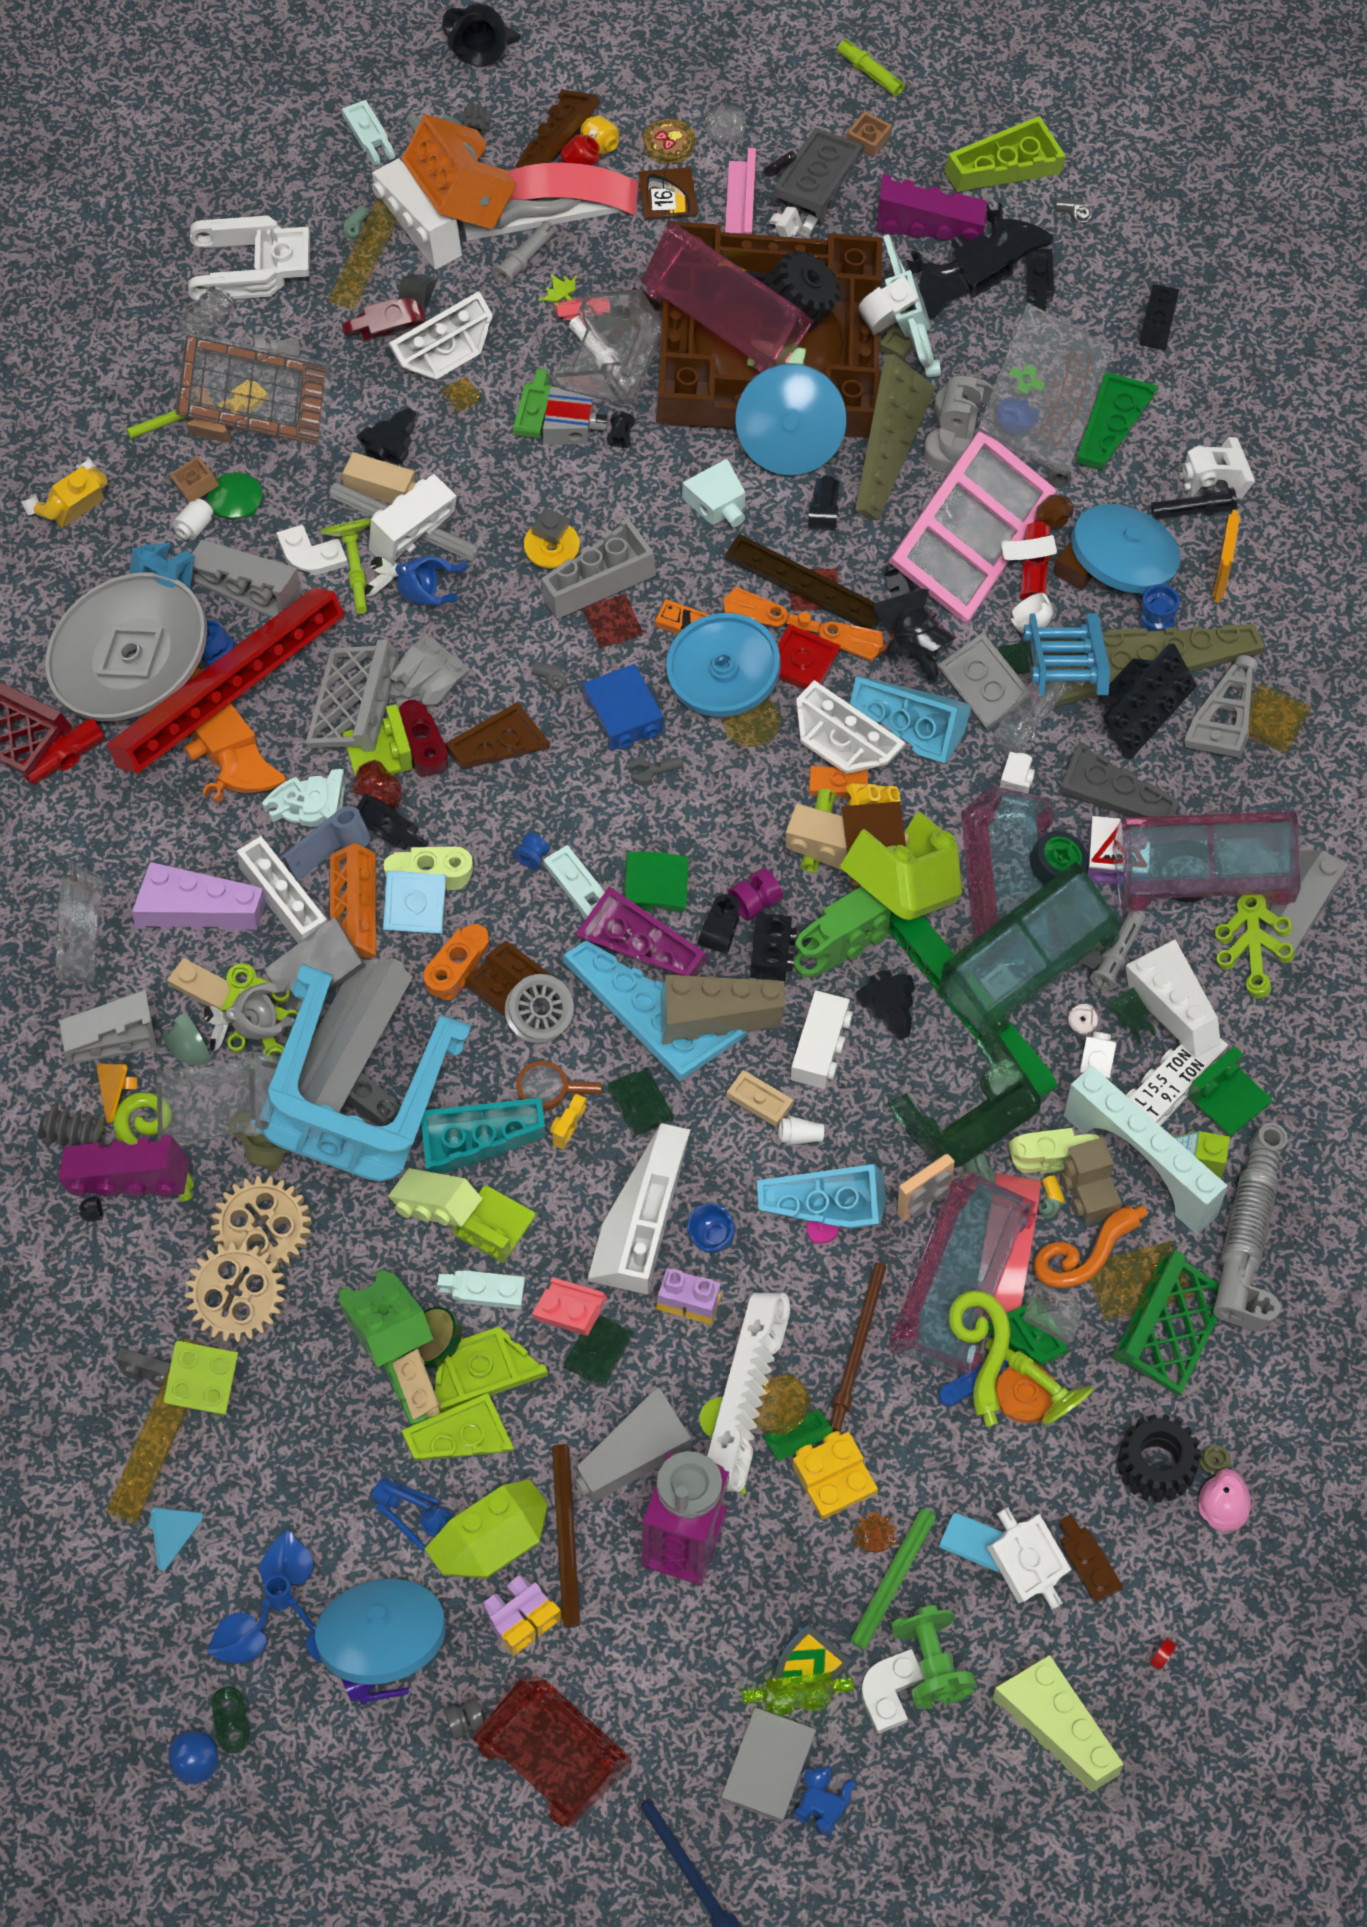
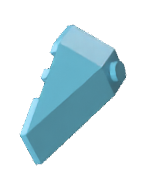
[850,676,971,763]
[757,1164,886,1229]

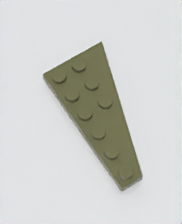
[855,354,936,520]

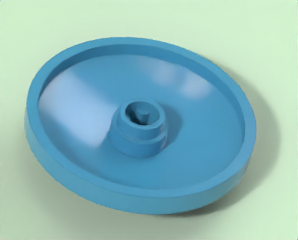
[736,363,847,475]
[1071,504,1180,594]
[666,613,781,717]
[315,1579,446,1684]

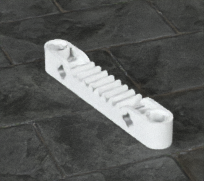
[707,1293,790,1492]

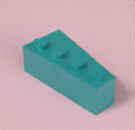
[421,1098,545,1174]

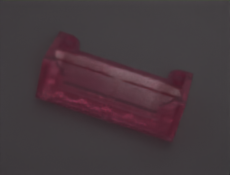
[641,221,814,372]

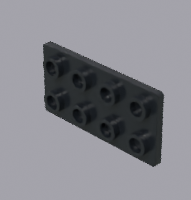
[1099,643,1197,759]

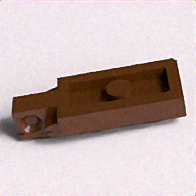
[1058,1515,1123,1604]

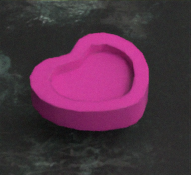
[807,1221,838,1244]

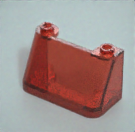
[472,1676,632,1827]

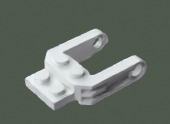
[188,216,310,301]

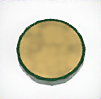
[407,1306,462,1369]

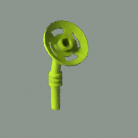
[320,518,371,614]
[985,1338,1094,1426]

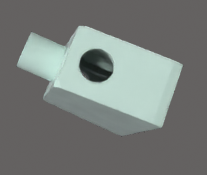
[682,459,745,527]

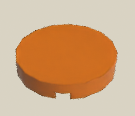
[995,1363,1055,1424]

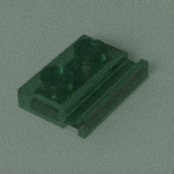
[607,1067,674,1137]
[564,1315,633,1387]

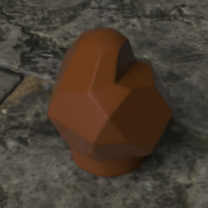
[1036,494,1074,529]

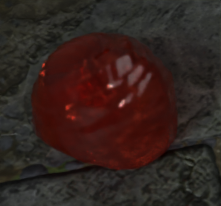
[351,759,402,809]

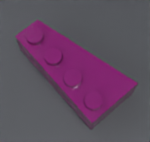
[58,1135,190,1197]

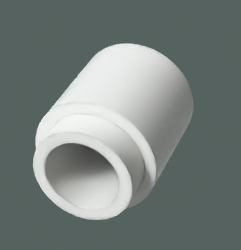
[173,499,213,540]

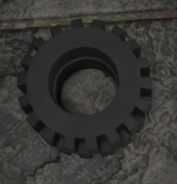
[1117,1415,1201,1503]

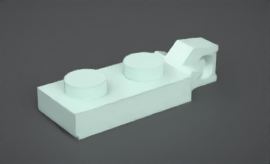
[437,1270,525,1309]

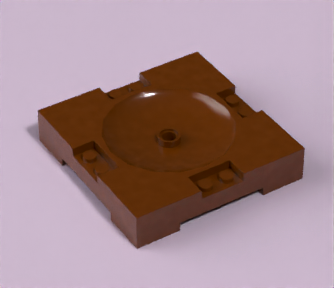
[656,221,882,438]

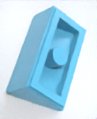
[939,1513,1004,1572]

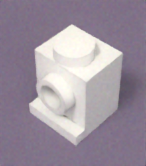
[999,752,1035,801]

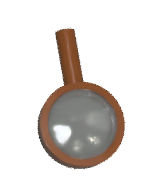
[516,1061,602,1111]

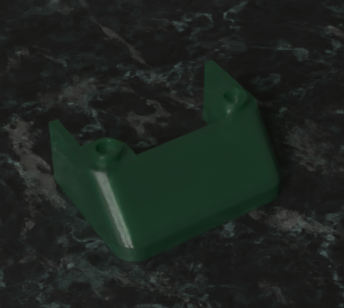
[887,1031,1041,1168]

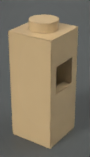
[342,452,416,504]

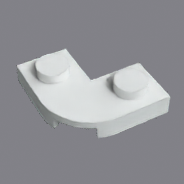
[276,525,348,575]
[862,1649,924,1734]

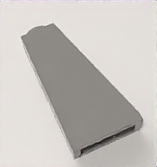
[574,1388,691,1504]

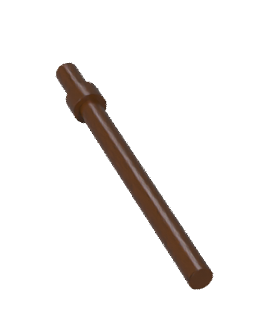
[830,1263,886,1432]

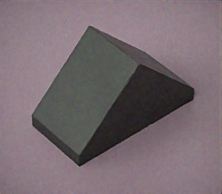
[398,274,437,314]

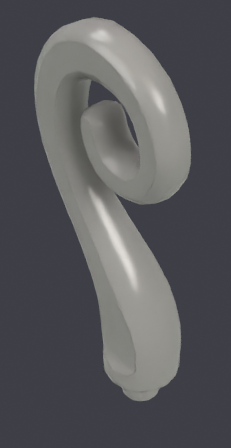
[486,197,581,230]

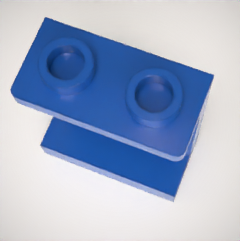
[583,664,663,751]

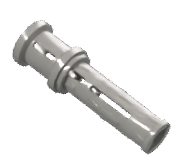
[492,220,556,287]
[1090,909,1146,991]

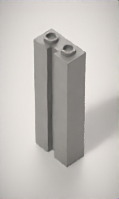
[297,958,413,1113]

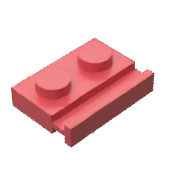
[532,1277,608,1336]

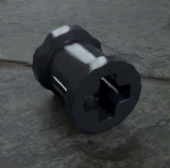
[607,412,635,448]

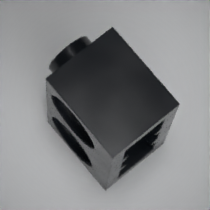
[1139,284,1179,350]
[750,913,797,981]

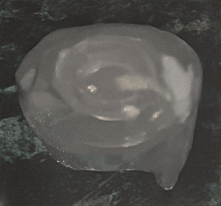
[704,105,746,145]

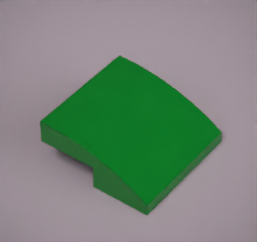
[624,852,688,913]

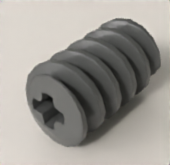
[37,1104,106,1146]

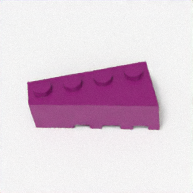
[877,173,987,241]
[575,886,710,976]

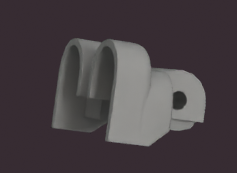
[924,376,995,477]

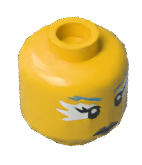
[580,115,619,155]

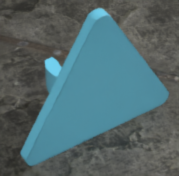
[148,1507,203,1571]

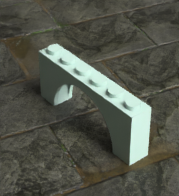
[1064,1066,1228,1235]

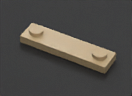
[167,958,280,1024]

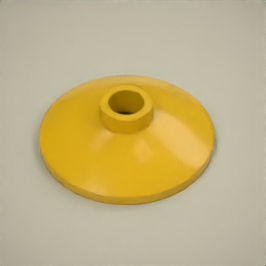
[524,525,580,569]

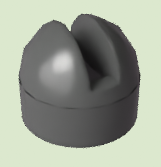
[1048,464,1071,488]

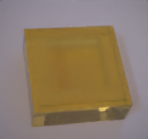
[443,377,481,413]

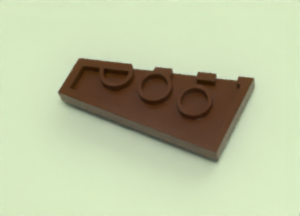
[516,89,601,168]

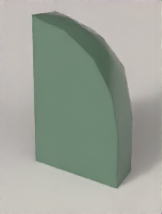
[163,1012,212,1065]

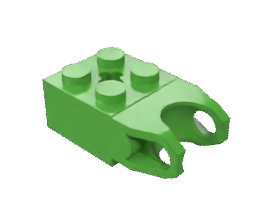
[793,886,891,977]
[337,1269,434,1367]

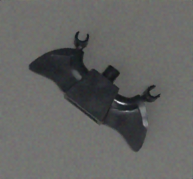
[906,203,1054,318]

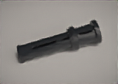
[1151,487,1237,520]

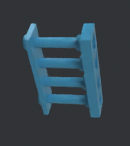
[1024,613,1110,695]

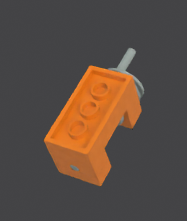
[401,113,516,230]

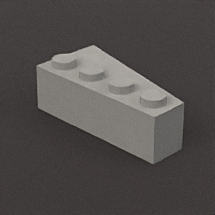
[541,517,656,619]
[191,540,301,618]

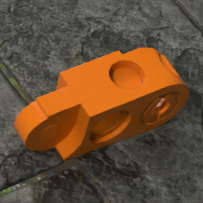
[423,924,489,1000]

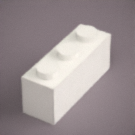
[790,990,853,1089]

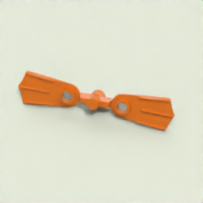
[723,587,884,661]

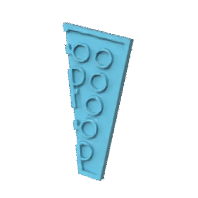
[562,940,747,1082]

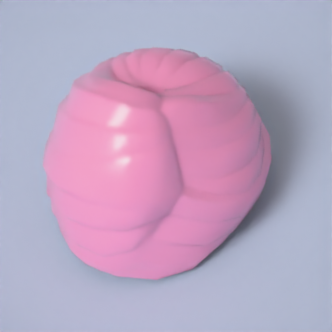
[1198,1468,1251,1532]

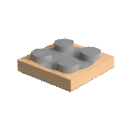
[897,1154,955,1221]

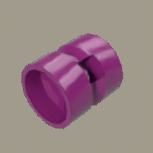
[728,868,783,921]

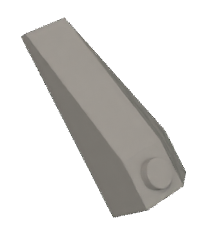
[1261,850,1348,966]

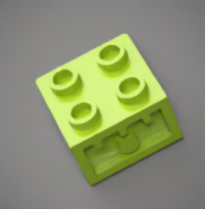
[343,704,412,782]
[451,1185,536,1264]
[163,1341,238,1418]

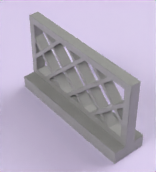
[305,639,399,751]

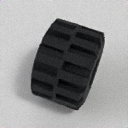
[759,250,841,333]

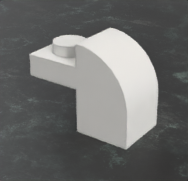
[858,276,919,335]

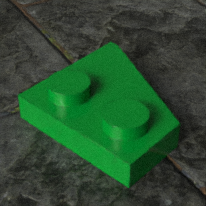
[988,1299,1068,1367]

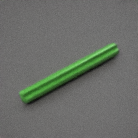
[851,1509,936,1649]

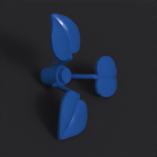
[207,1530,323,1664]

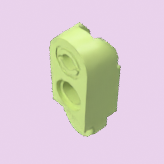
[383,846,473,890]
[1008,1128,1100,1174]

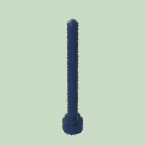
[641,1800,741,1927]

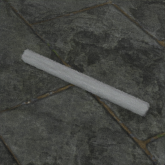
[329,482,479,561]

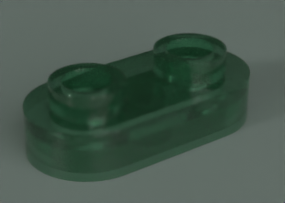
[211,1686,250,1753]

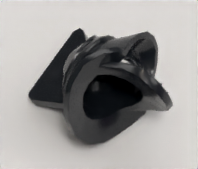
[442,3,521,66]
[874,588,957,683]

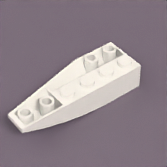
[588,1123,690,1294]

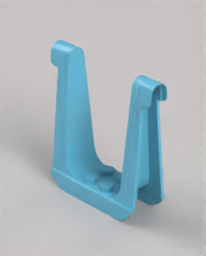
[258,963,471,1181]

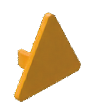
[97,1064,137,1123]

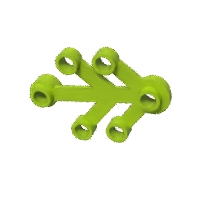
[1215,892,1295,999]
[219,963,298,1069]

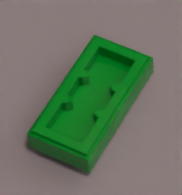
[763,1408,833,1462]

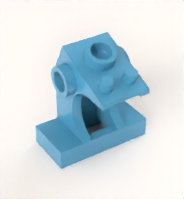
[129,542,195,589]

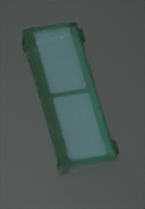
[939,862,1121,1040]

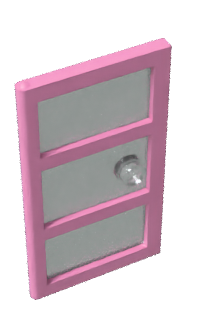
[888,428,1056,623]

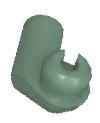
[343,205,369,241]

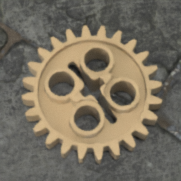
[211,1176,312,1273]
[185,1241,287,1343]

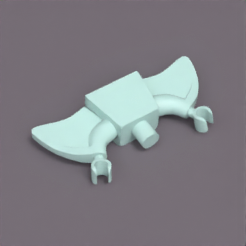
[883,234,941,377]

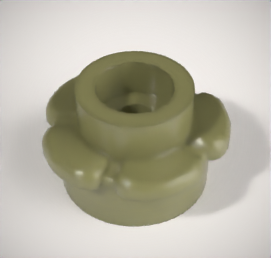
[1200,1445,1231,1476]

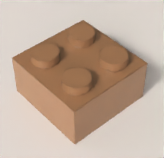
[847,111,892,157]
[169,456,219,502]

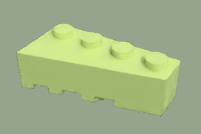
[992,1655,1123,1792]

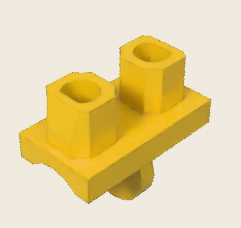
[846,783,900,806]

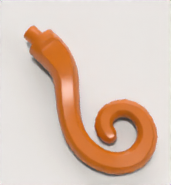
[1033,1205,1148,1289]

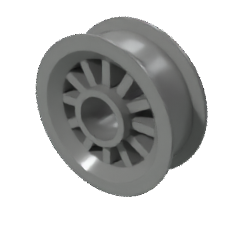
[505,974,574,1043]

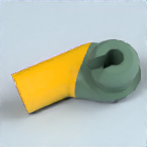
[1038,1175,1065,1218]

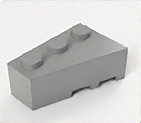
[59,990,157,1065]

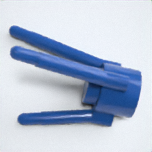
[371,1477,439,1551]

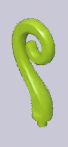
[113,1092,194,1201]
[948,1290,1010,1427]

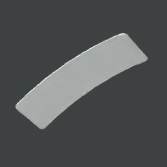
[1001,535,1057,560]

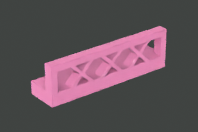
[725,148,756,234]

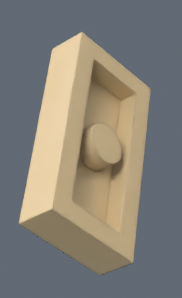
[726,1070,794,1128]

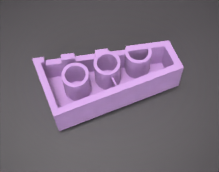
[132,862,266,930]

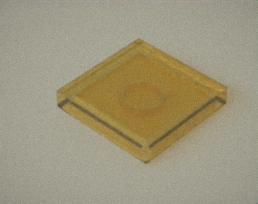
[1249,684,1311,754]

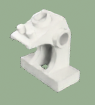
[1179,437,1255,498]

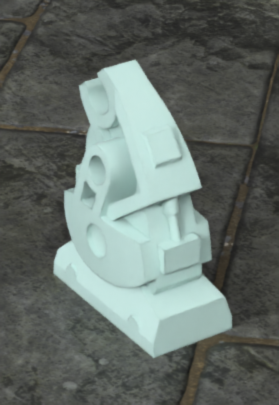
[262,769,346,827]

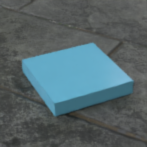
[383,871,446,934]

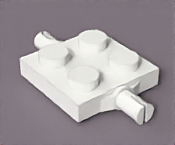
[987,1507,1071,1609]

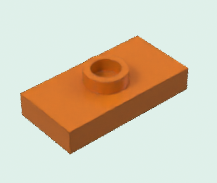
[809,766,868,798]

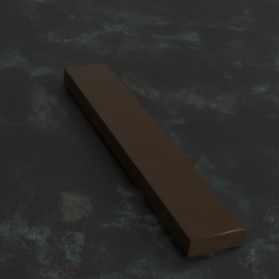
[725,534,881,630]

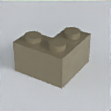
[1060,1137,1122,1226]

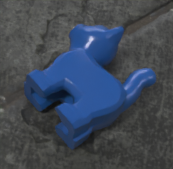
[792,1765,856,1838]

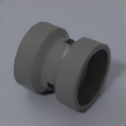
[444,1698,485,1740]

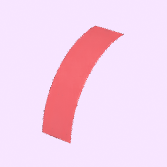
[508,163,639,216]
[973,1173,1041,1314]

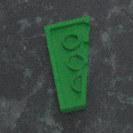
[1076,372,1158,470]

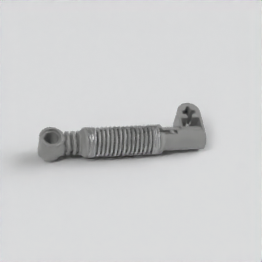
[1213,1122,1287,1332]

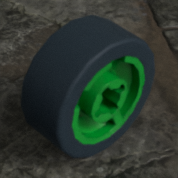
[1029,831,1088,889]

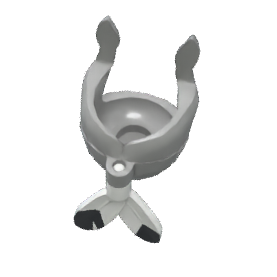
[204,979,295,1051]

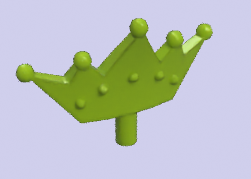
[538,274,577,303]

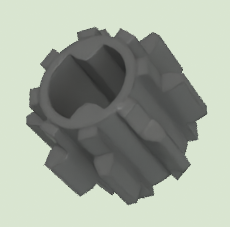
[459,103,491,136]

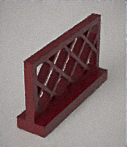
[0,682,72,776]

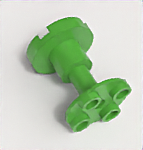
[891,1605,977,1709]

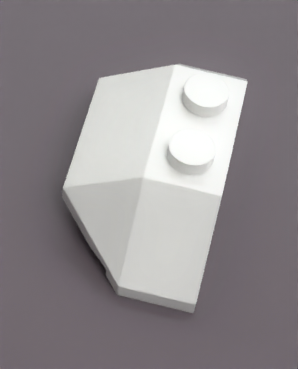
[388,291,493,380]
[796,680,905,774]

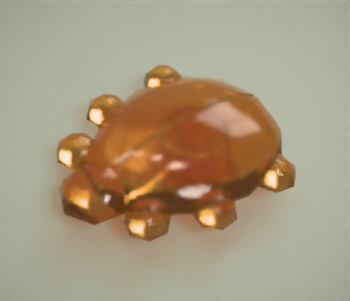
[853,1511,898,1553]

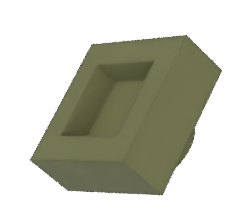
[879,326,913,361]

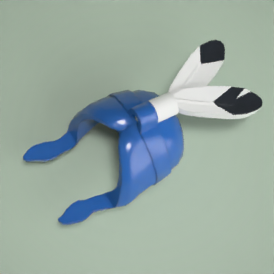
[364,555,469,606]

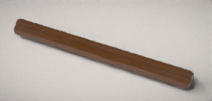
[552,1444,580,1628]

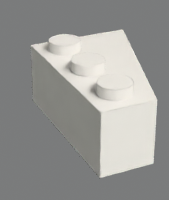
[369,474,457,566]

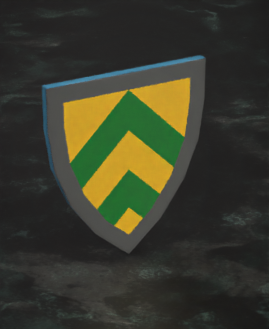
[775,1624,851,1694]

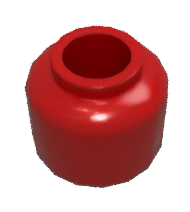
[561,134,600,166]

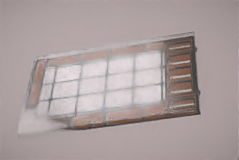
[175,331,331,446]

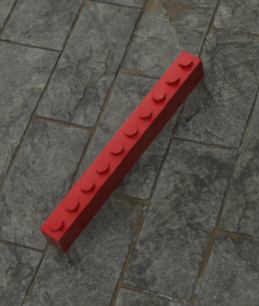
[106,587,345,774]

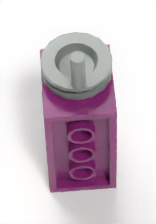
[642,1451,729,1586]

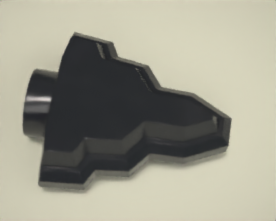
[356,408,416,465]
[855,970,915,1040]

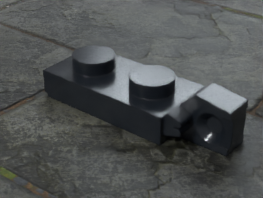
[1025,249,1054,315]
[356,791,429,850]

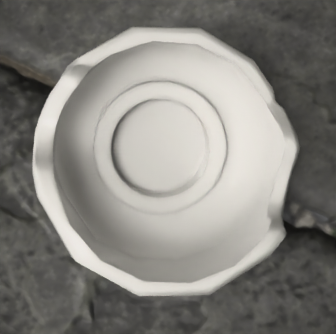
[1011,593,1054,634]

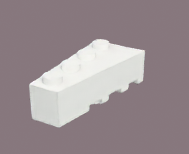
[372,158,462,270]
[1126,940,1221,1057]

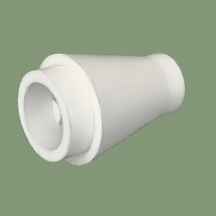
[778,1116,824,1146]

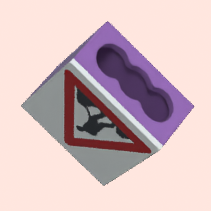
[1086,816,1151,887]

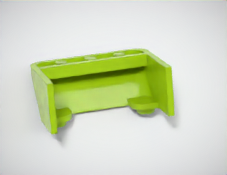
[839,811,963,920]

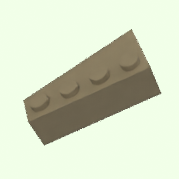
[661,975,785,1044]

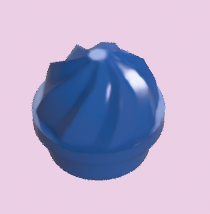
[420,1505,452,1537]

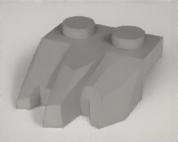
[389,635,471,705]

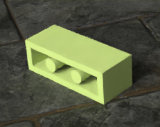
[388,1168,483,1227]

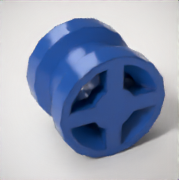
[513,833,550,869]

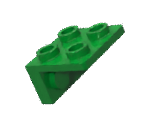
[1188,1046,1272,1137]

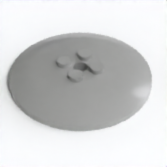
[45,572,207,721]

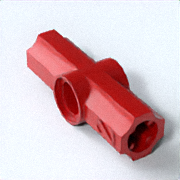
[1020,521,1051,600]
[19,719,105,785]

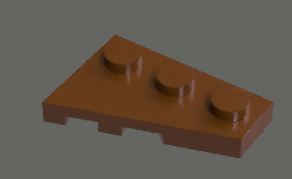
[445,702,550,769]

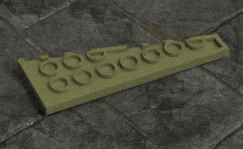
[1023,624,1265,708]

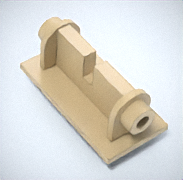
[392,1349,441,1420]

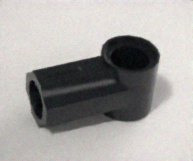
[808,476,840,531]

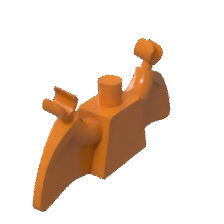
[146,666,286,803]

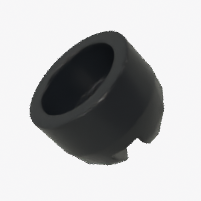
[79,1196,103,1222]

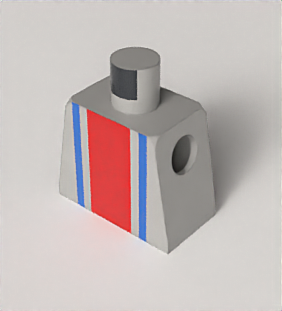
[543,386,608,445]

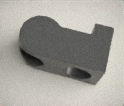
[344,1072,400,1126]

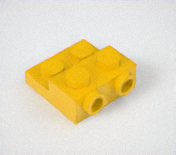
[792,1431,878,1520]

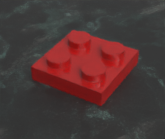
[777,624,841,689]

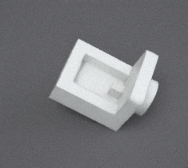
[1080,1031,1116,1078]

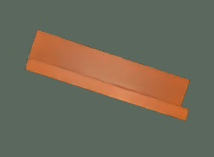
[330,843,376,959]

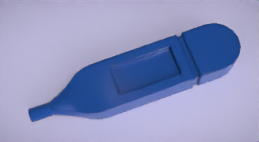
[939,1360,1009,1407]

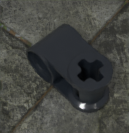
[698,894,739,954]

